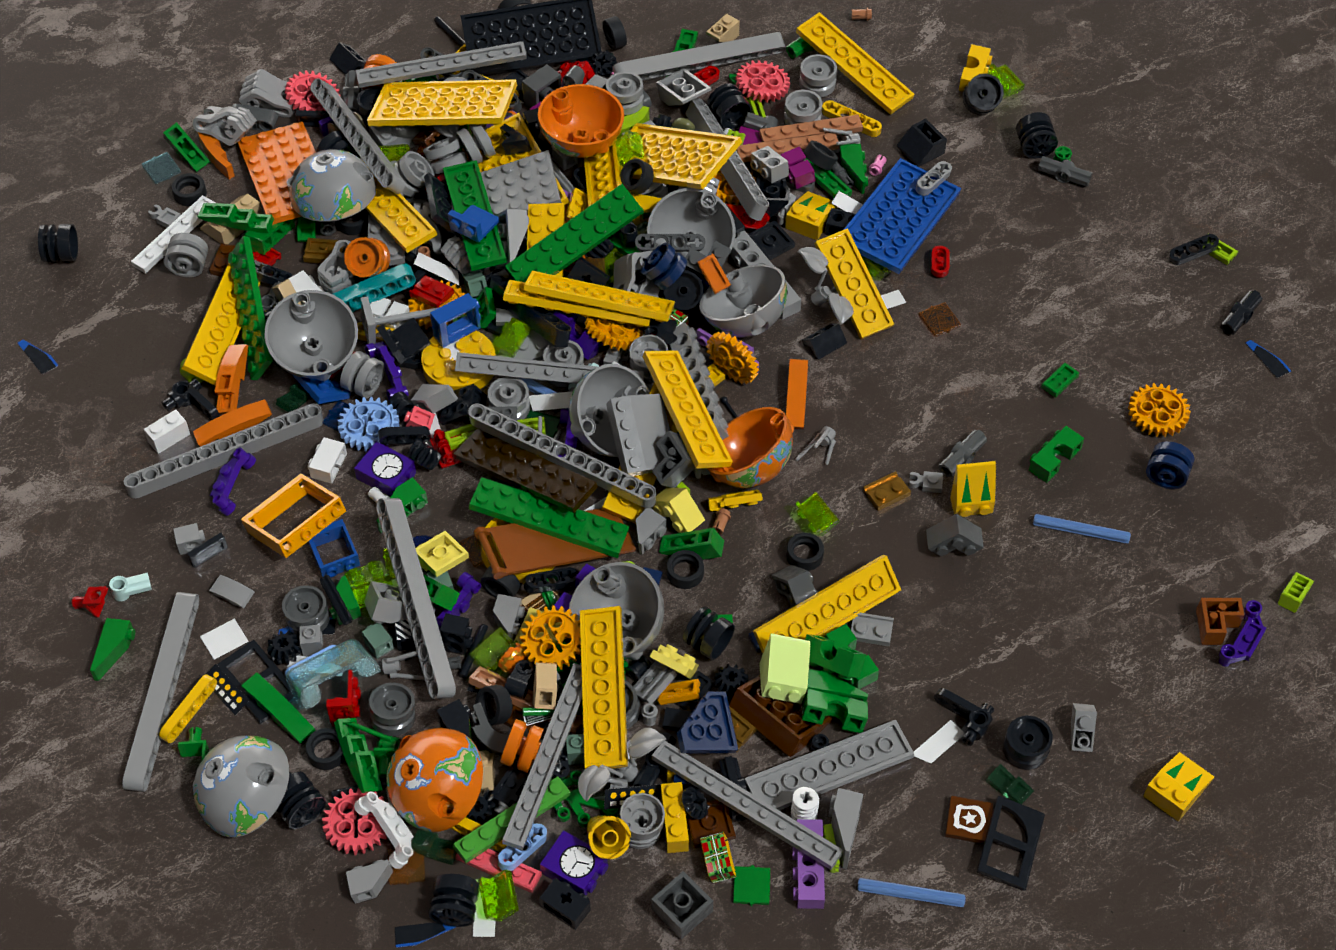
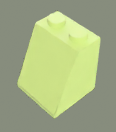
[759,634,810,704]

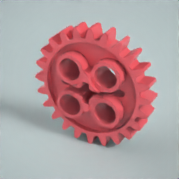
[736,60,790,103]
[285,70,341,111]
[322,787,388,855]

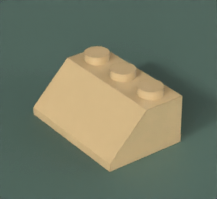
[200,194,263,244]

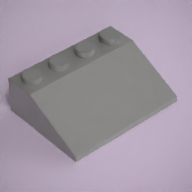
[606,394,670,476]

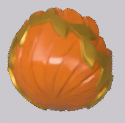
[498,643,527,674]

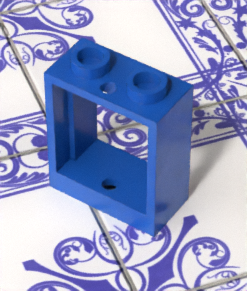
[430,293,481,348]
[308,519,360,577]

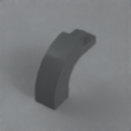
[471,702,528,757]

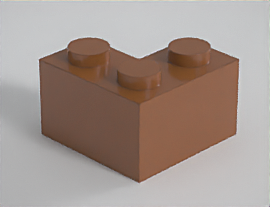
[1196,598,1244,645]

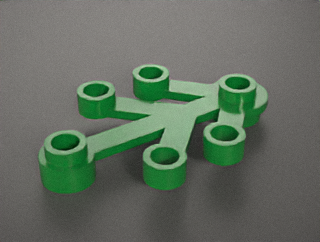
[554,770,619,827]

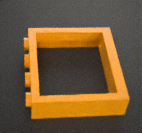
[241,474,346,558]

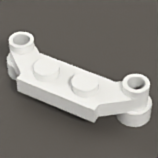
[354,792,414,869]

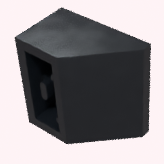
[897,118,947,167]

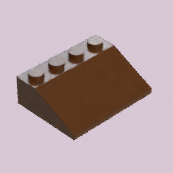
[729,675,834,757]

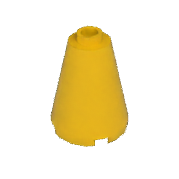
[587,816,631,859]

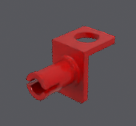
[72,586,108,617]

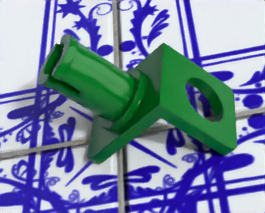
[178,727,209,760]
[373,741,395,779]

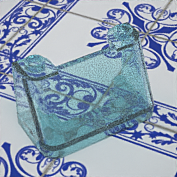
[286,639,381,710]

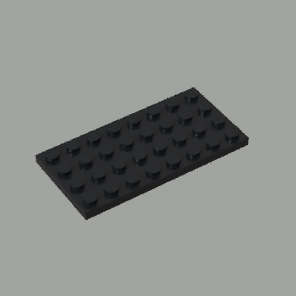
[460,0,602,76]

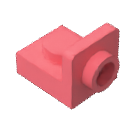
[403,406,435,430]

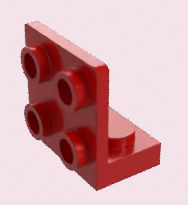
[326,670,361,727]

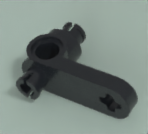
[161,378,220,420]
[934,688,994,746]

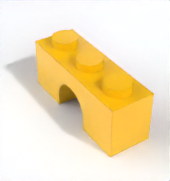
[959,44,993,91]
[661,782,689,853]

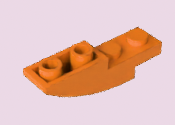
[215,344,248,415]

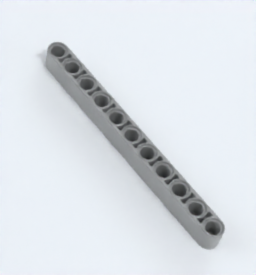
[612,32,786,80]
[310,78,405,194]
[686,98,769,221]
[468,403,656,508]
[124,404,324,499]
[376,498,456,699]
[122,592,199,792]

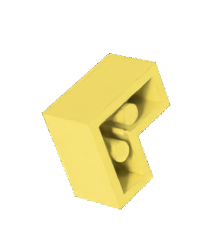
[653,487,705,533]

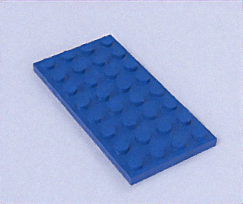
[844,158,961,274]

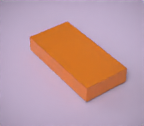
[697,254,731,295]

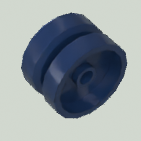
[641,242,687,290]
[1146,441,1195,489]

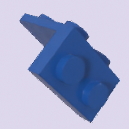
[447,205,499,243]

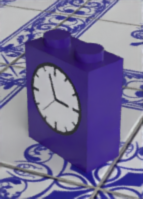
[354,441,416,497]
[540,830,609,895]

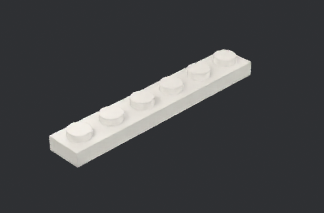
[131,195,216,274]

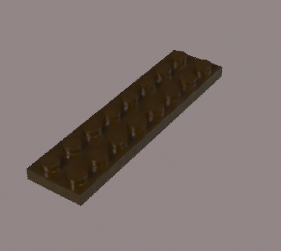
[453,429,598,513]

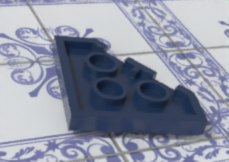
[677,691,738,753]

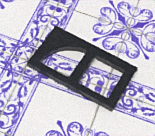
[217,640,301,724]
[977,795,1045,891]

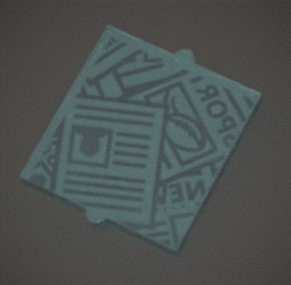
[142,152,181,184]

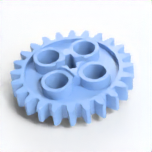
[338,397,400,452]

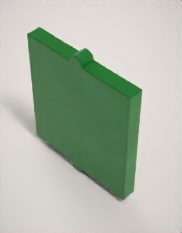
[733,865,770,906]

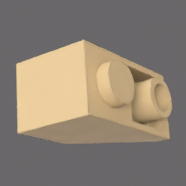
[706,14,740,42]
[532,662,557,710]
[479,751,495,791]

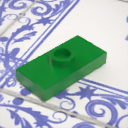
[1041,363,1079,398]

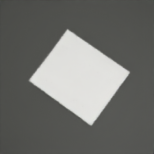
[200,618,249,660]

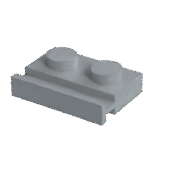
[851,612,894,646]
[633,661,677,704]

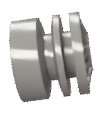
[629,335,668,384]
[619,793,665,849]

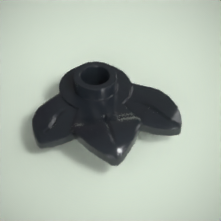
[644,318,678,345]

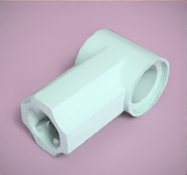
[109,573,152,601]

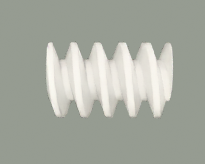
[791,787,819,821]

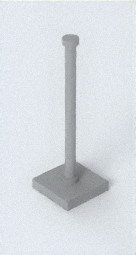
[361,296,440,344]

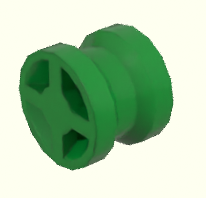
[1053,146,1072,162]

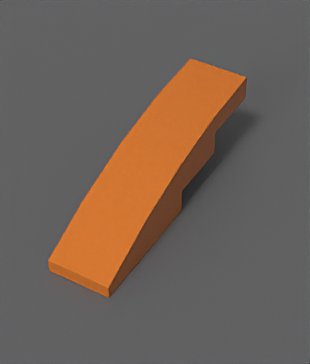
[196,124,235,180]
[786,359,808,429]
[193,399,272,447]

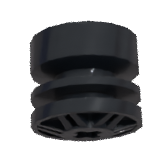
[707,83,752,129]
[1016,112,1058,159]
[38,224,78,262]
[683,606,735,660]
[276,771,326,829]
[429,873,480,927]

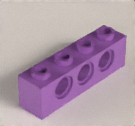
[792,819,825,909]

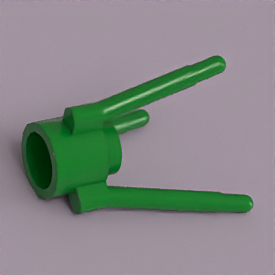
[351,722,400,752]

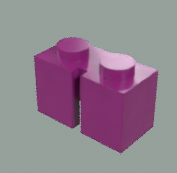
[781,146,815,189]

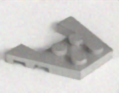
[496,308,550,361]

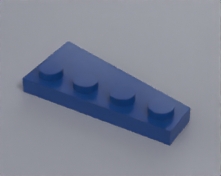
[292,371,351,404]

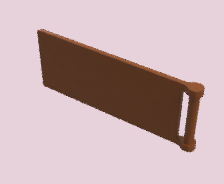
[474,508,636,579]

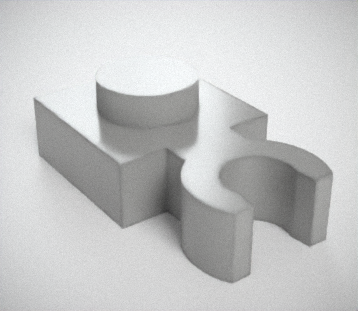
[148,205,181,228]
[909,471,943,493]

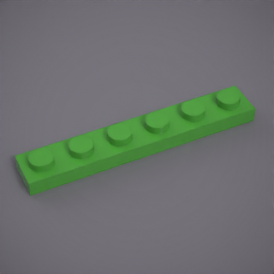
[453,777,571,864]

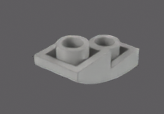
[209,575,255,608]

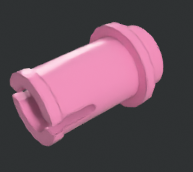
[869,155,887,176]

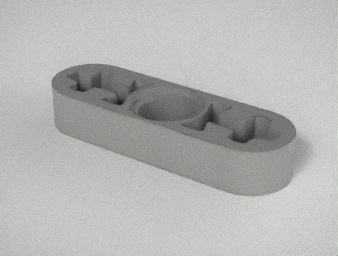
[915,161,952,196]

